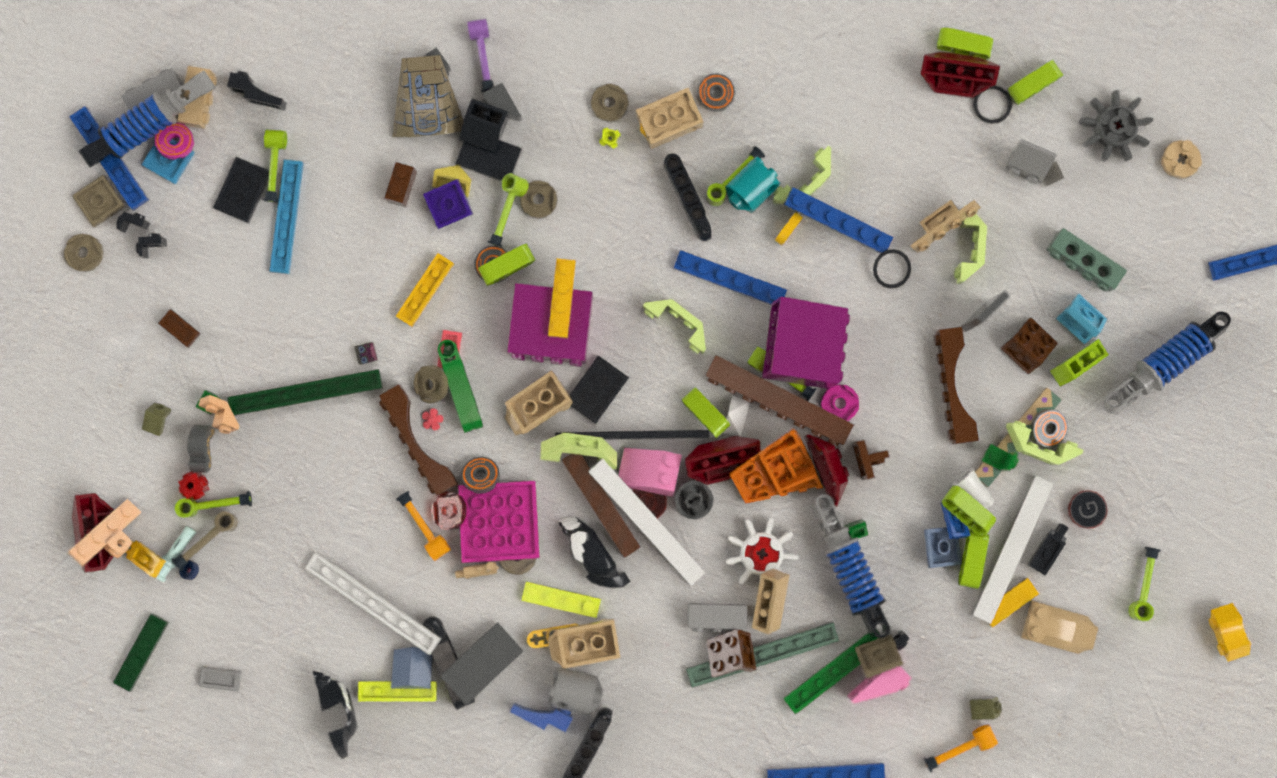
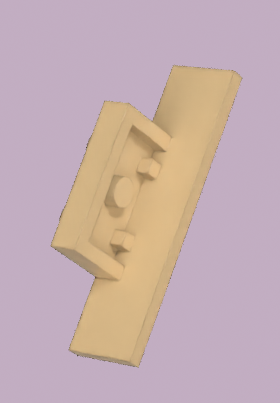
[910,200,981,253]

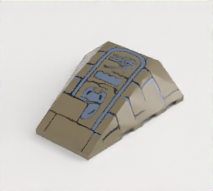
[392,55,464,137]

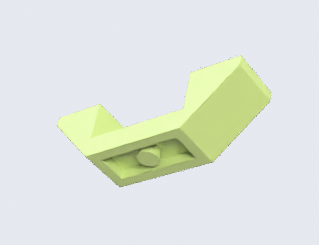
[772,146,831,204]
[954,205,987,284]
[643,299,706,354]
[1006,421,1084,465]
[540,433,617,469]

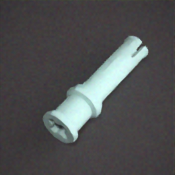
[156,526,196,582]

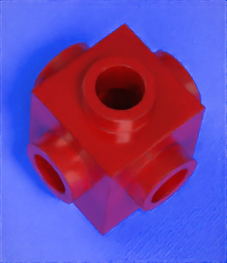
[178,471,210,500]

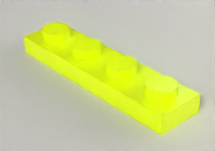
[521,581,601,618]
[358,681,437,702]

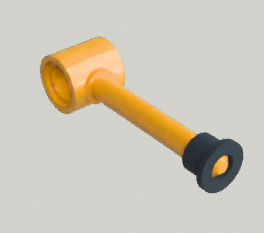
[396,491,451,561]
[923,724,998,773]

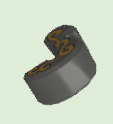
[187,425,215,473]

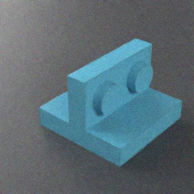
[1056,294,1107,344]

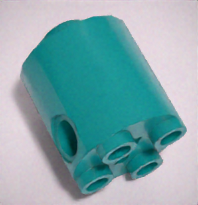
[726,156,781,213]

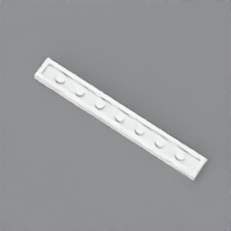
[588,458,705,585]
[972,476,1054,624]
[305,552,442,655]

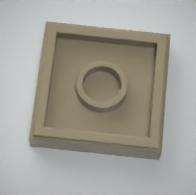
[72,175,126,228]
[855,634,904,678]

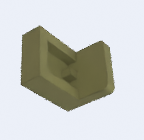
[142,403,171,436]
[969,697,1002,720]

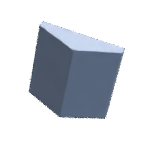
[924,527,961,568]
[391,647,433,689]

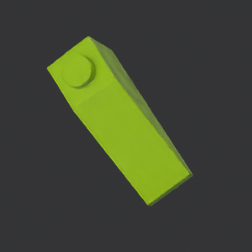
[1050,339,1109,387]

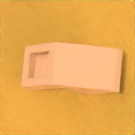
[199,395,239,434]

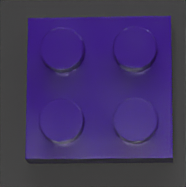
[423,179,473,229]

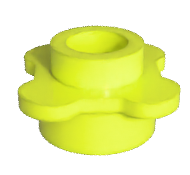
[599,128,620,149]

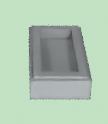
[199,666,242,692]

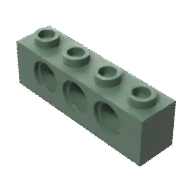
[1046,228,1128,292]

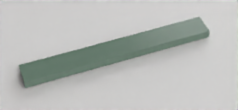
[686,622,839,688]

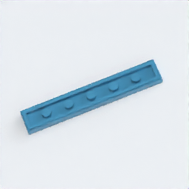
[269,160,304,274]

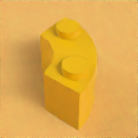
[1208,603,1251,662]

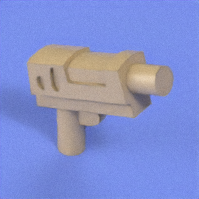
[455,562,499,579]

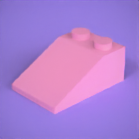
[618,448,682,497]
[847,666,912,704]

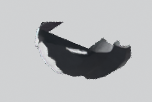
[559,517,631,589]
[312,670,358,759]

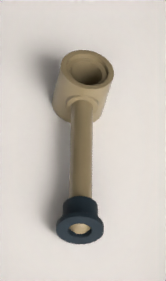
[172,512,238,571]

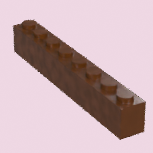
[705,355,854,447]

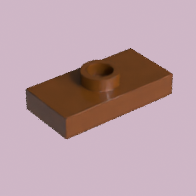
[158,309,201,348]

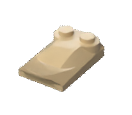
[505,370,573,436]
[1021,601,1098,654]
[548,618,621,669]

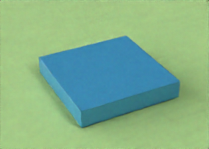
[142,139,195,185]

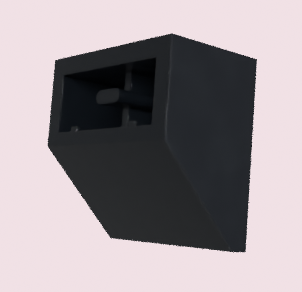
[459,99,508,153]

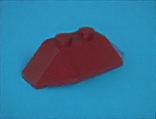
[920,52,1000,98]
[804,434,850,507]
[685,436,761,485]
[72,493,120,573]

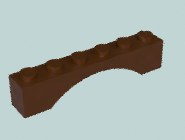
[934,327,979,445]
[379,384,459,496]
[562,454,641,558]

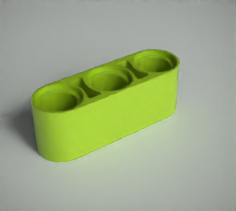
[936,27,994,60]
[1007,60,1063,105]
[478,243,536,286]
[681,387,731,438]
[942,485,996,537]
[958,530,989,589]

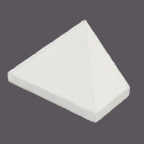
[723,396,750,437]

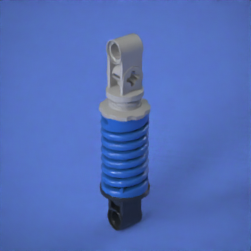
[78,71,216,168]
[1104,311,1231,414]
[811,494,890,638]

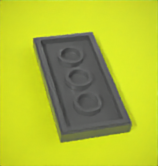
[961,291,1010,332]
[440,622,523,705]

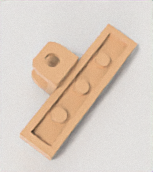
[68,499,141,567]

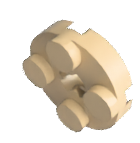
[1161,140,1202,179]

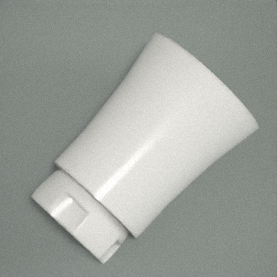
[952,468,994,509]

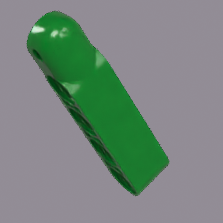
[438,340,483,433]

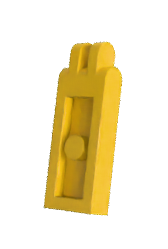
[126,540,166,578]

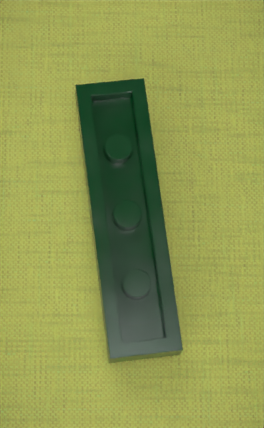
[113,613,169,692]

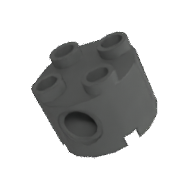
[674,481,714,519]

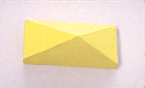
[432,165,472,197]

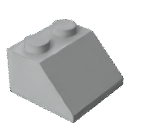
[1005,139,1057,184]

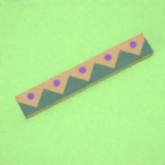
[975,388,1062,487]

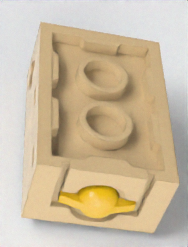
[636,88,704,149]

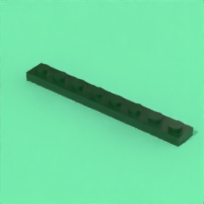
[227,369,383,416]

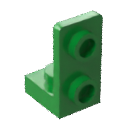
[981,444,1019,472]

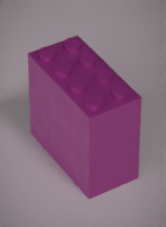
[507,283,594,367]
[762,296,850,389]

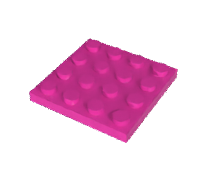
[458,481,540,563]

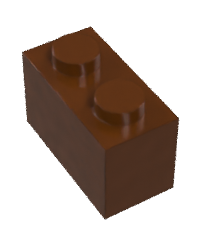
[384,162,417,208]

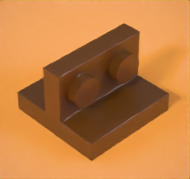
[852,440,890,480]

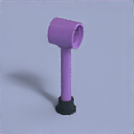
[467,19,494,93]

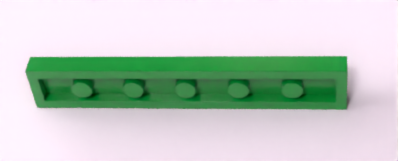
[783,628,880,715]

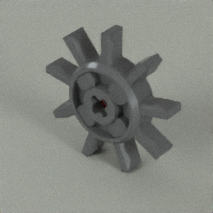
[1079,90,1153,162]

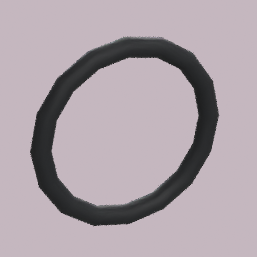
[973,85,1012,124]
[873,249,911,289]

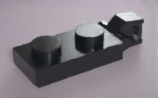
[1028,523,1069,576]

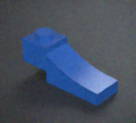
[510,703,573,732]

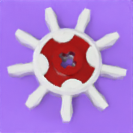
[725,518,799,585]

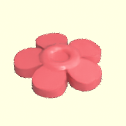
[422,408,444,430]

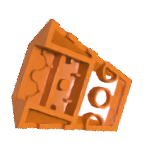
[730,428,823,504]

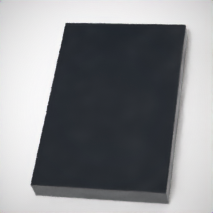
[455,140,522,182]
[213,157,269,224]
[570,355,629,424]

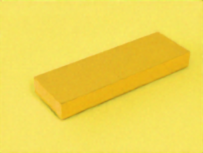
[989,578,1039,628]

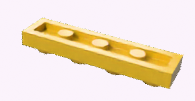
[396,253,454,327]
[548,258,576,338]

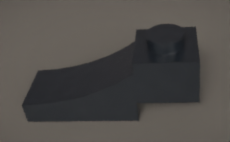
[227,71,287,111]

